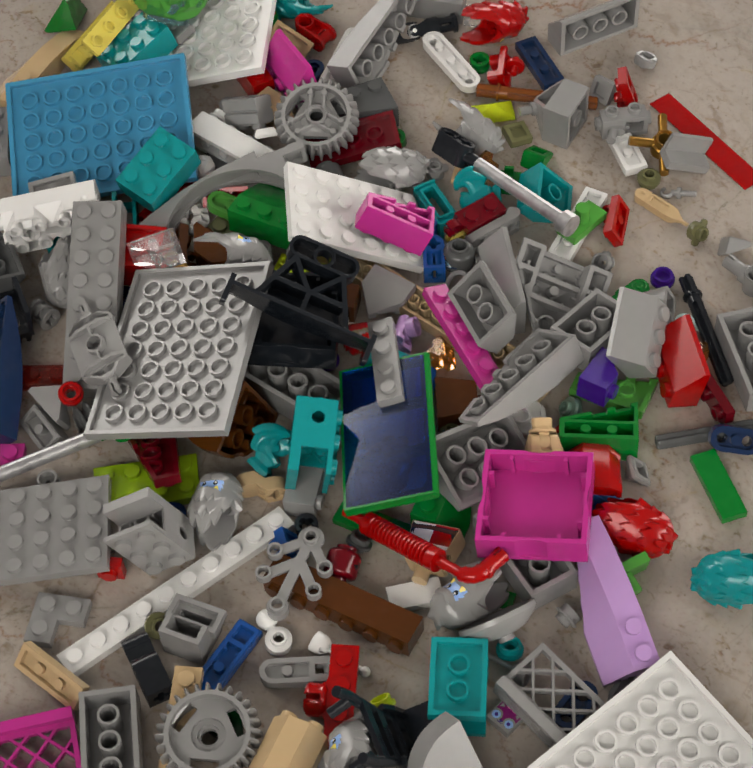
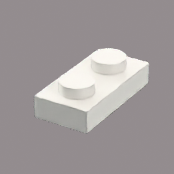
[608,132,648,177]

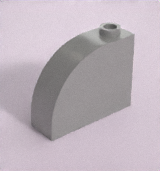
[407,711,483,768]

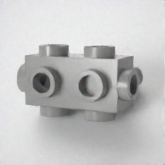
[594,102,652,145]

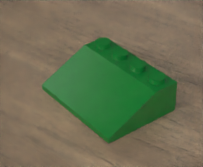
[227,183,290,250]

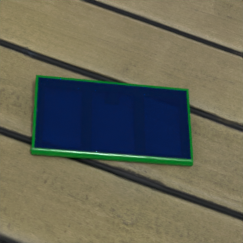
[339,352,440,517]

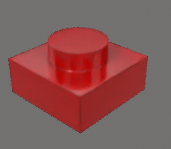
[97,557,127,582]

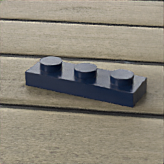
[515,36,564,91]

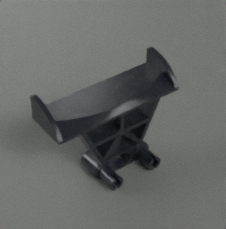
[219,235,377,367]

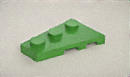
[569,372,659,419]

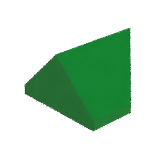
[44,0,88,33]

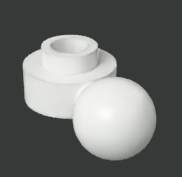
[256,609,292,656]

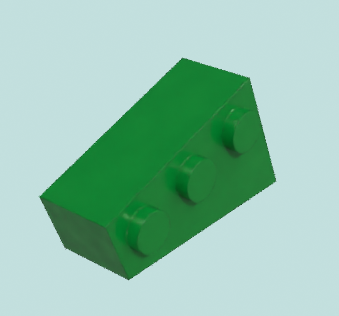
[559,402,639,461]

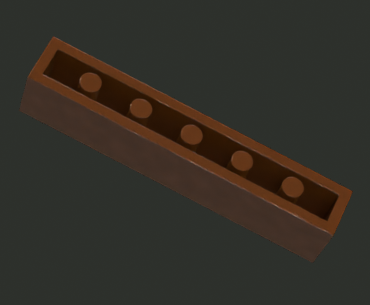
[263,555,424,656]

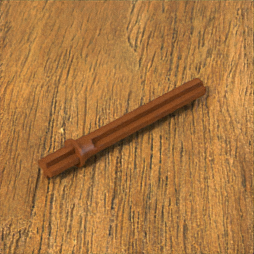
[476,83,598,110]

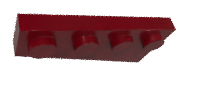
[128,438,182,489]

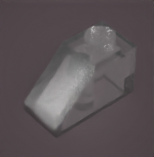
[126,227,186,269]

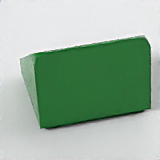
[520,145,553,169]

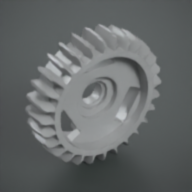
[274,77,360,161]
[155,682,263,768]

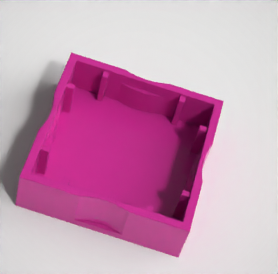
[474,449,595,562]

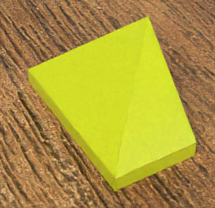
[471,100,515,123]

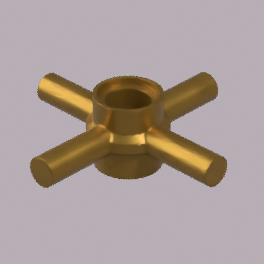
[628,113,672,176]

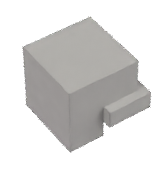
[158,593,227,666]

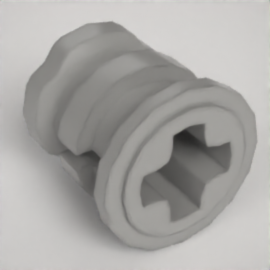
[29,298,60,330]

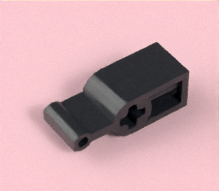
[121,632,172,708]

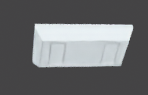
[253,127,277,139]

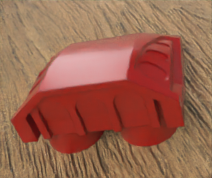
[569,443,622,498]

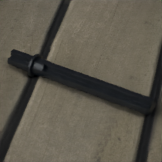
[679,274,734,387]

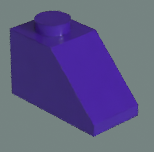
[576,347,619,407]

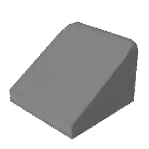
[717,236,752,256]

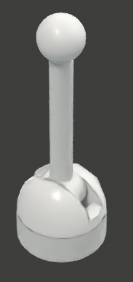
[308,631,371,677]

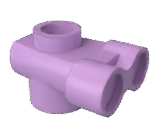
[395,314,422,353]

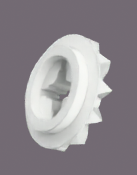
[178,203,210,235]

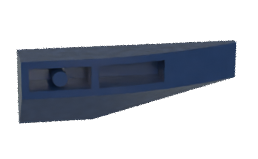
[0,295,23,444]

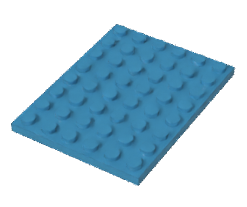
[5,53,198,197]

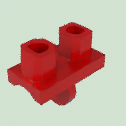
[487,45,525,87]

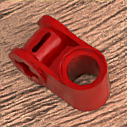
[295,13,337,52]

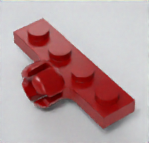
[303,644,360,750]

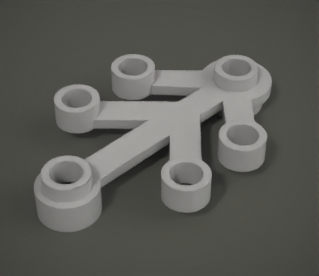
[255,526,333,621]

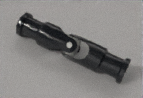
[396,13,458,45]

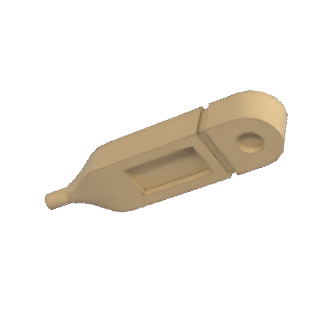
[634,188,689,227]

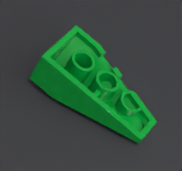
[410,482,471,538]

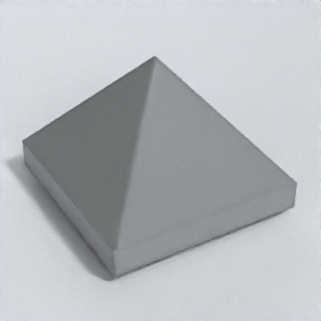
[625,455,651,487]

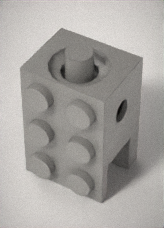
[103,487,195,575]

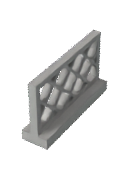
[493,642,605,748]

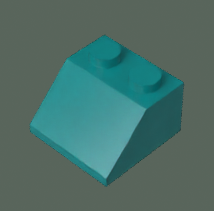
[517,162,573,223]

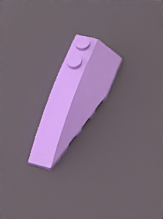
[577,515,660,687]

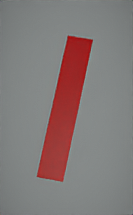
[650,93,753,190]

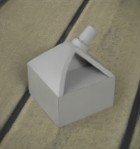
[518,78,589,149]

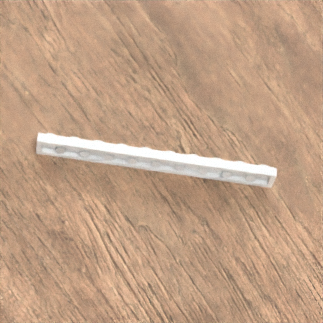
[56,506,295,677]

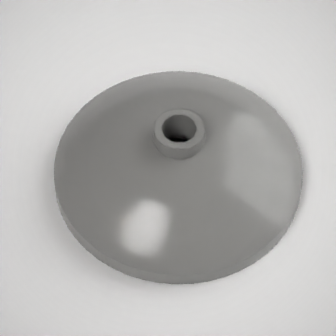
[458,598,537,644]

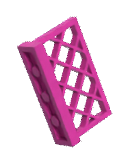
[0,706,81,768]

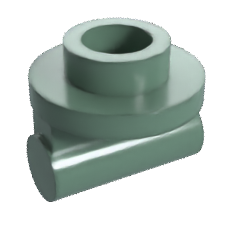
[559,396,583,417]

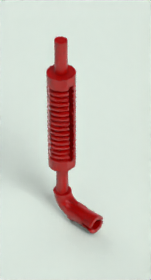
[342,509,509,584]

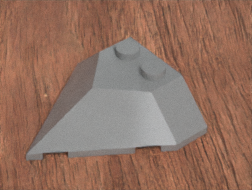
[516,237,613,332]

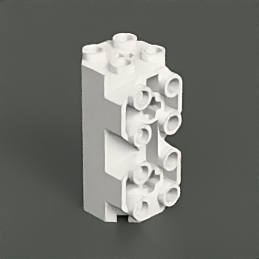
[0,179,101,253]

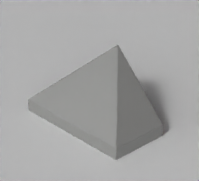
[28,385,70,431]

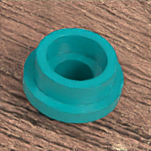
[496,637,524,662]

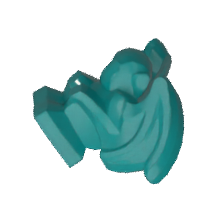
[453,166,502,209]
[246,423,291,478]

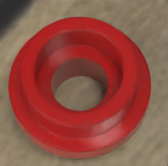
[58,381,84,406]

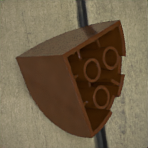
[188,381,279,459]

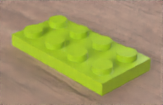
[93,453,200,505]

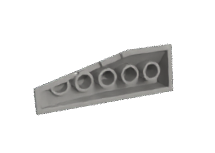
[326,0,417,88]
[458,328,584,427]

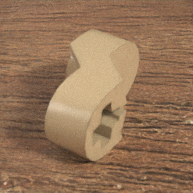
[236,471,286,503]

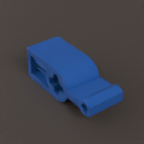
[423,219,446,283]

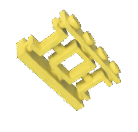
[61,0,139,72]

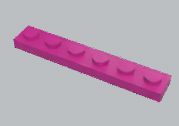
[422,283,499,391]

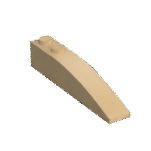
[0,29,84,107]

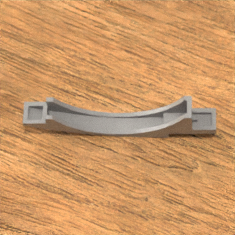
[139,140,308,242]

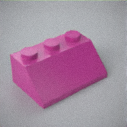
[265,29,317,108]

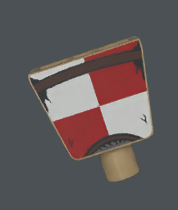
[405,520,466,586]

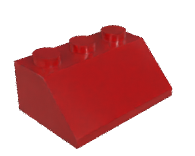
[656,314,711,408]

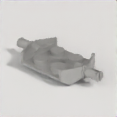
[67,302,133,396]

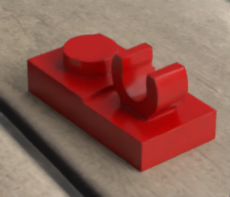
[614,66,638,108]
[602,194,630,247]

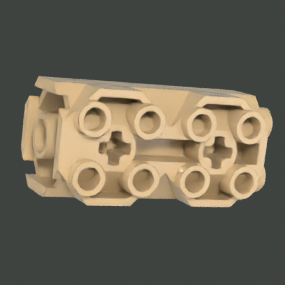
[249,710,329,768]

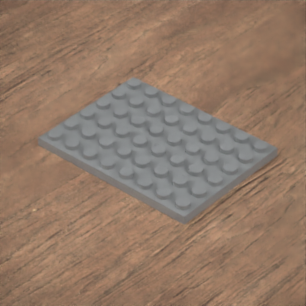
[83,261,274,440]

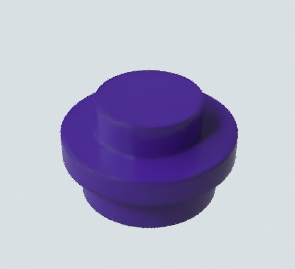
[650,267,675,288]

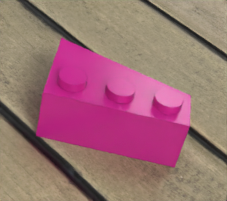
[355,192,435,256]

